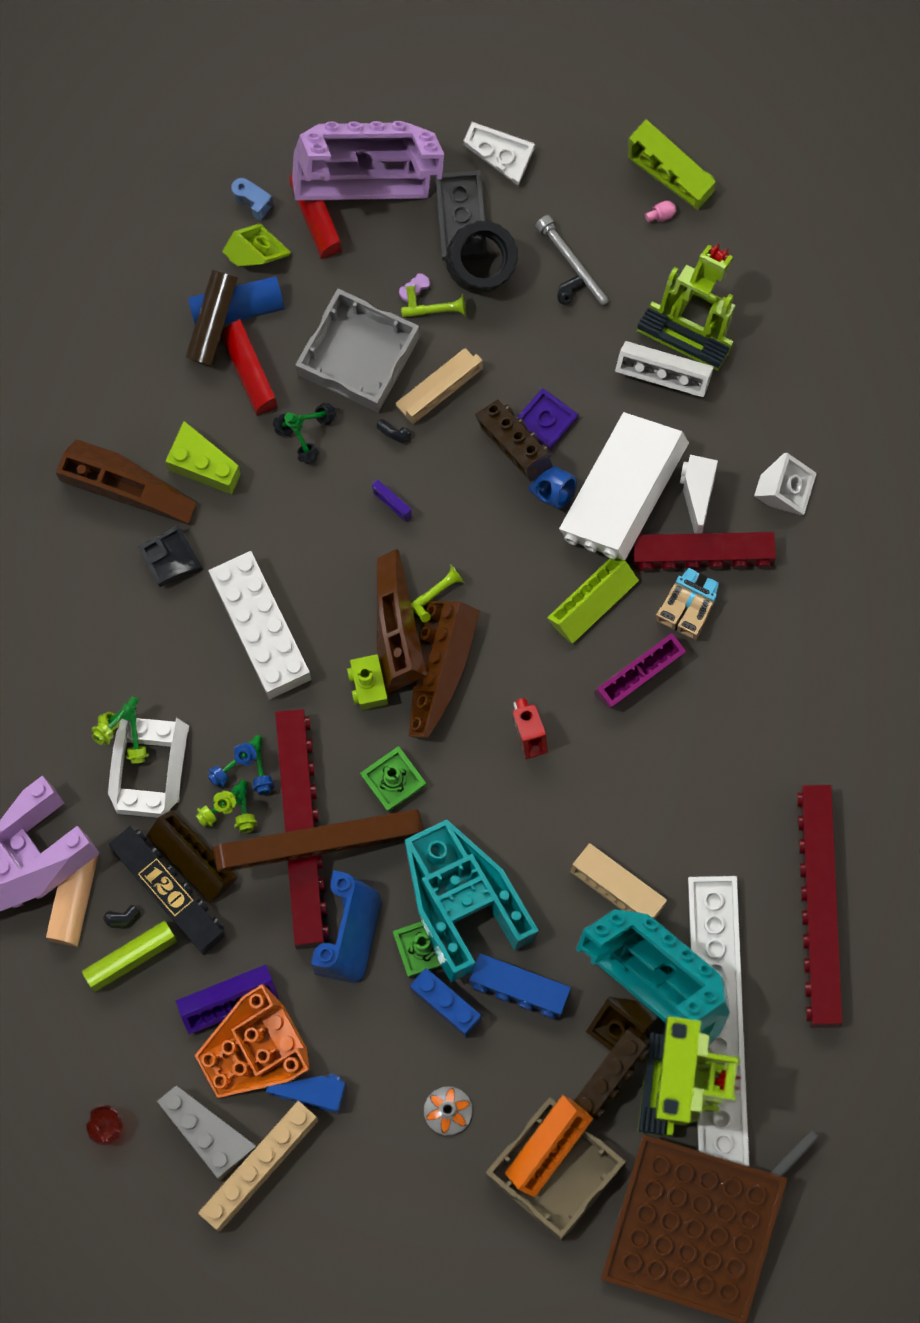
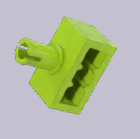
[347,654,388,711]

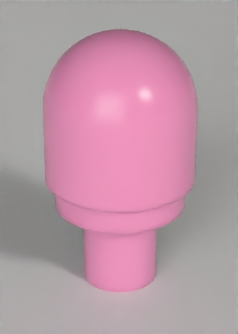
[645,201,676,222]

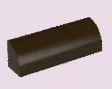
[185,270,238,366]
[146,810,237,903]

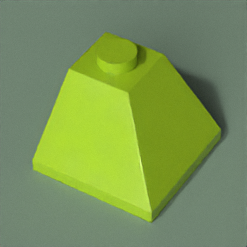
[222,223,291,266]

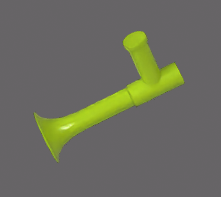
[401,285,466,317]
[411,564,465,622]

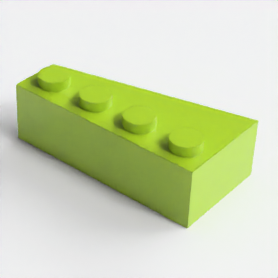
[628,119,716,210]

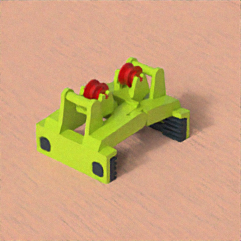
[638,1016,741,1137]

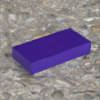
[372,479,412,522]

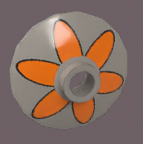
[424,1087,472,1135]

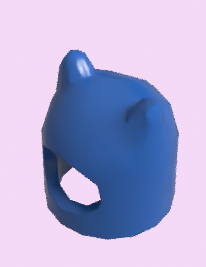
[528,465,577,510]

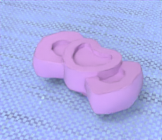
[399,274,430,303]

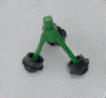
[273,402,336,464]

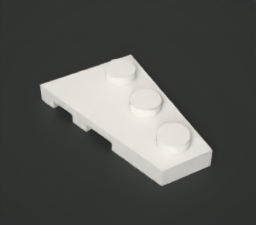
[464,122,535,186]

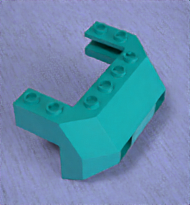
[576,909,730,1046]

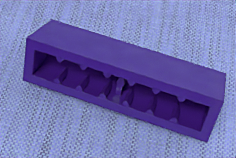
[176,964,279,1035]

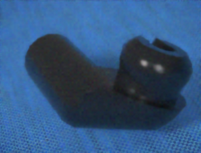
[557,275,583,305]
[376,419,411,443]
[103,904,141,928]

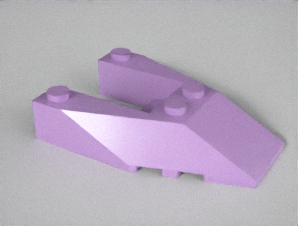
[0,776,100,911]

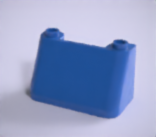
[311,870,381,983]

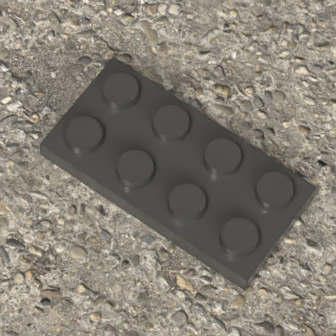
[435,170,488,261]

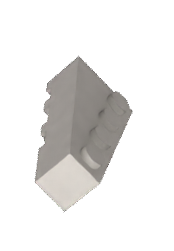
[157,1086,257,1181]

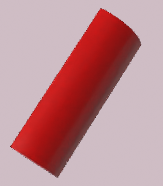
[289,174,342,259]
[221,319,277,416]

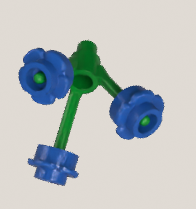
[207,735,275,795]

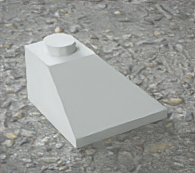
[754,453,817,515]

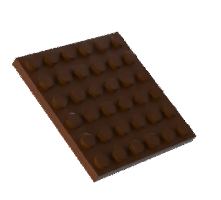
[601,1134,787,1323]

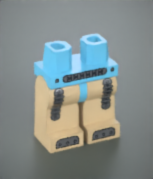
[656,568,719,641]

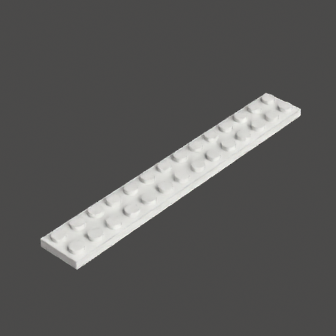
[688,876,749,1166]

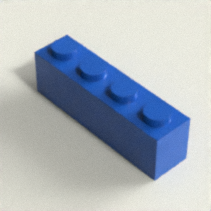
[469,953,571,1020]

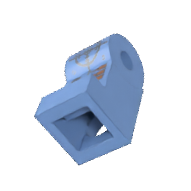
[231,178,274,221]

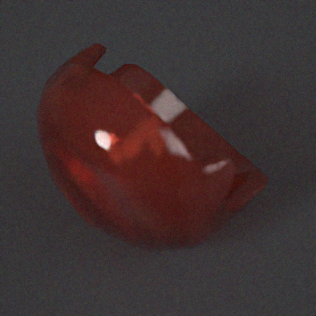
[86,1105,124,1145]

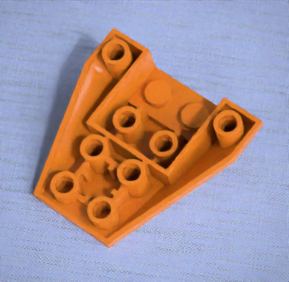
[195,984,310,1098]

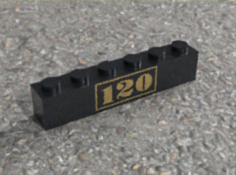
[108,826,225,955]

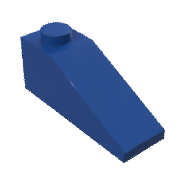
[266,1074,346,1114]

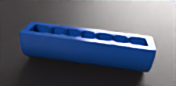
[188,276,285,324]

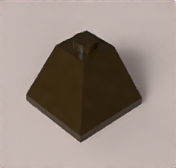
[586,997,658,1051]

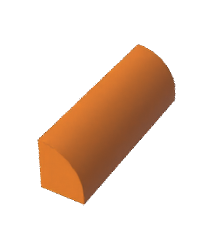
[505,1095,593,1197]

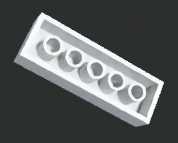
[208,551,312,700]

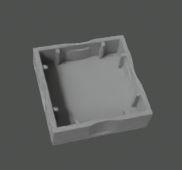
[295,289,420,413]

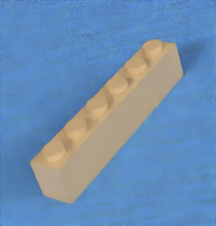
[198,1101,318,1232]

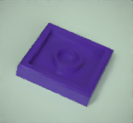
[516,388,578,450]

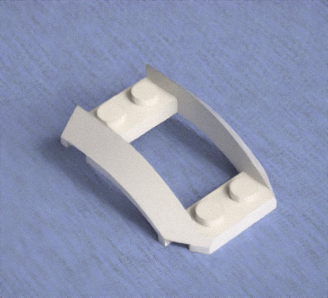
[108,717,189,818]

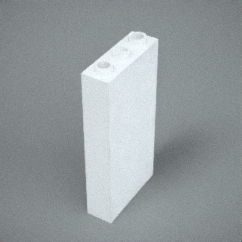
[559,412,689,560]

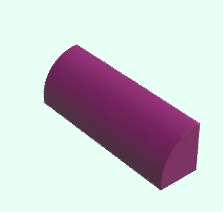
[594,633,686,708]

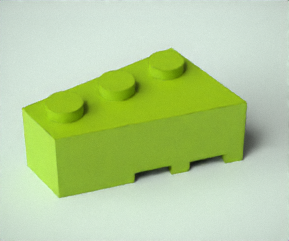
[165,421,241,495]

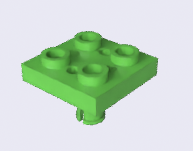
[360,746,427,812]
[393,921,442,978]

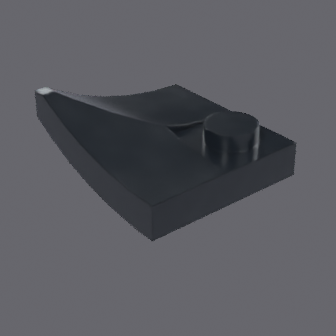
[138,524,203,587]

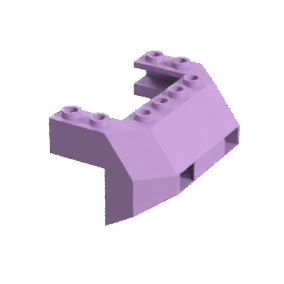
[292,121,444,200]

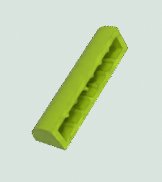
[547,558,639,644]
[82,920,178,992]

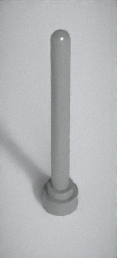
[535,215,608,305]

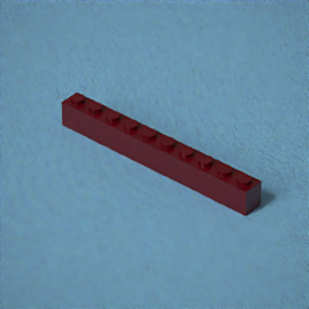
[275,709,329,950]
[797,785,842,1028]

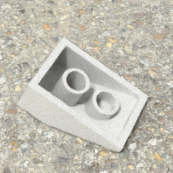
[680,455,718,534]

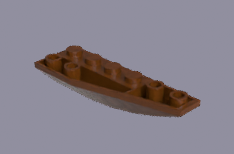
[56,439,197,525]
[377,549,427,694]
[409,601,480,738]

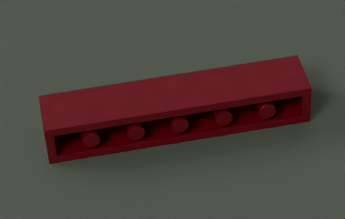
[633,532,776,572]

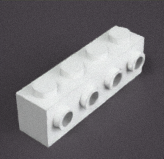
[615,341,714,397]

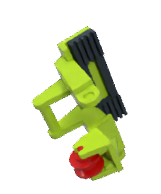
[636,244,736,371]

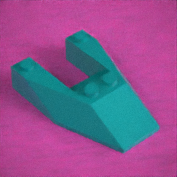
[404,820,539,982]

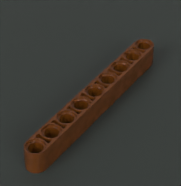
[212,810,424,872]

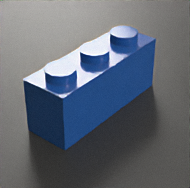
[410,968,482,1038]

